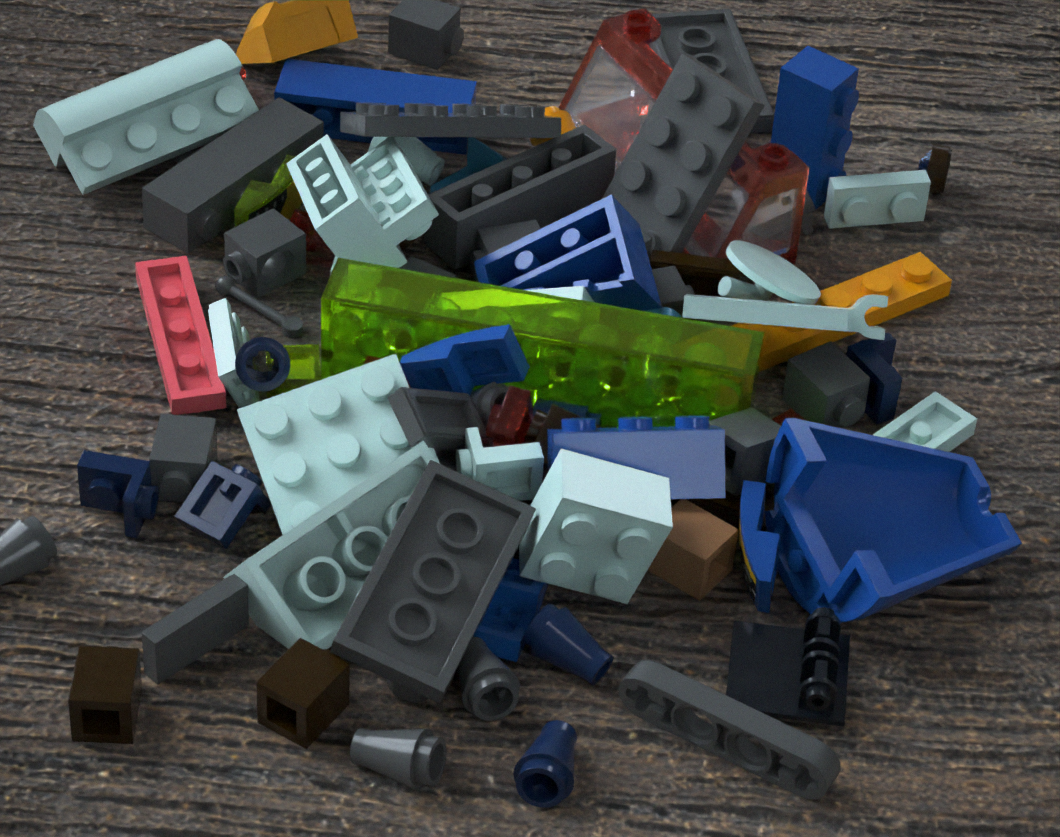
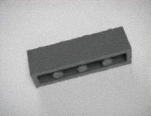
[142,97,324,254]
[424,124,617,270]

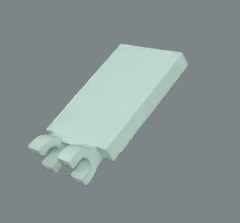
[682,294,888,340]

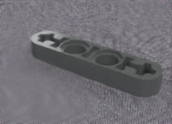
[618,660,841,799]

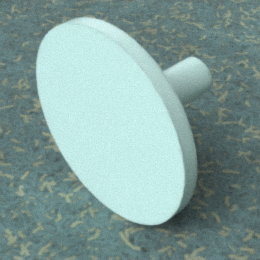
[718,240,821,323]

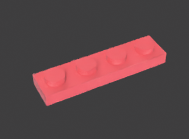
[135,256,226,415]

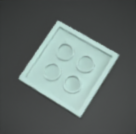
[237,354,440,535]

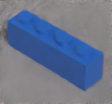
[274,59,477,155]

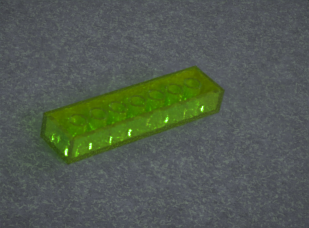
[321,258,764,428]

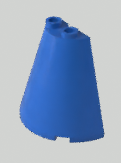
[765,418,1022,623]

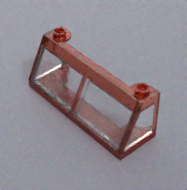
[558,8,810,265]

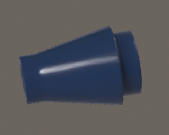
[235,337,290,391]
[523,603,614,686]
[513,720,577,808]

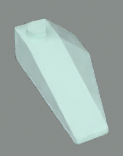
[223,441,439,649]

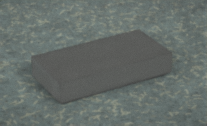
[387,387,490,450]
[141,574,249,685]

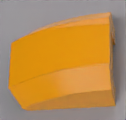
[236,0,358,64]

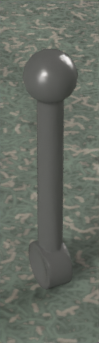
[215,275,303,338]

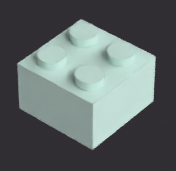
[519,449,673,604]

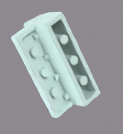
[33,39,259,195]
[286,134,439,273]

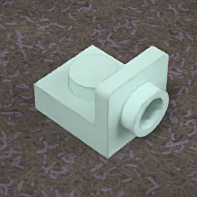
[456,427,544,501]

